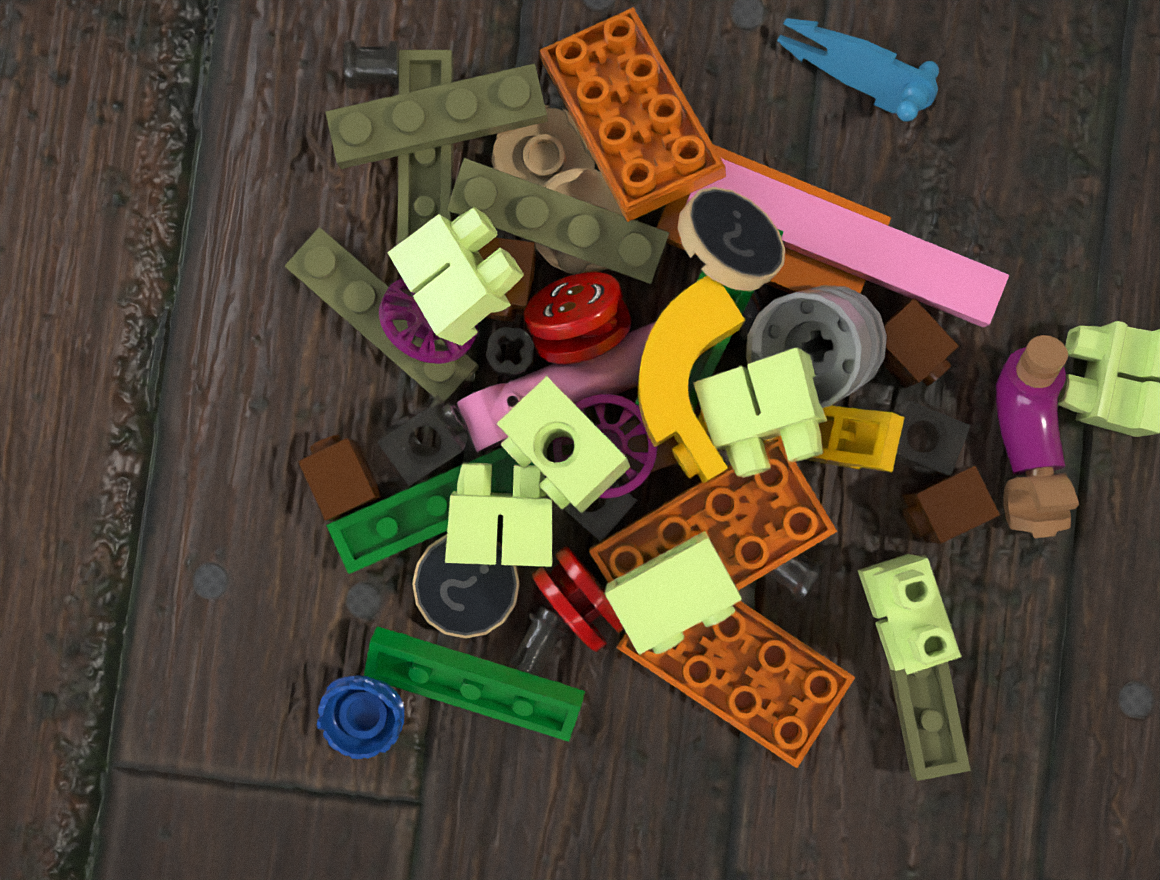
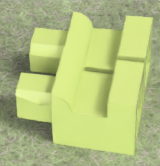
[387,207,524,346]
[1058,321,1160,437]
[693,347,827,477]
[445,462,552,567]
[858,554,961,675]

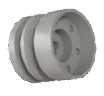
[746,285,887,408]

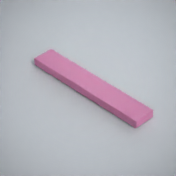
[686,158,1009,328]

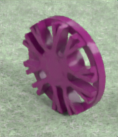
[379,278,479,364]
[553,394,657,498]

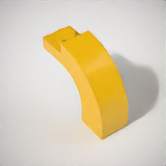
[638,275,745,484]
[698,405,905,472]

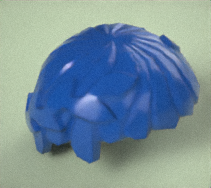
[317,675,405,759]

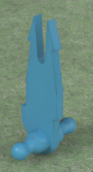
[777,18,939,122]

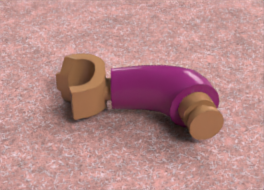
[996,335,1079,538]

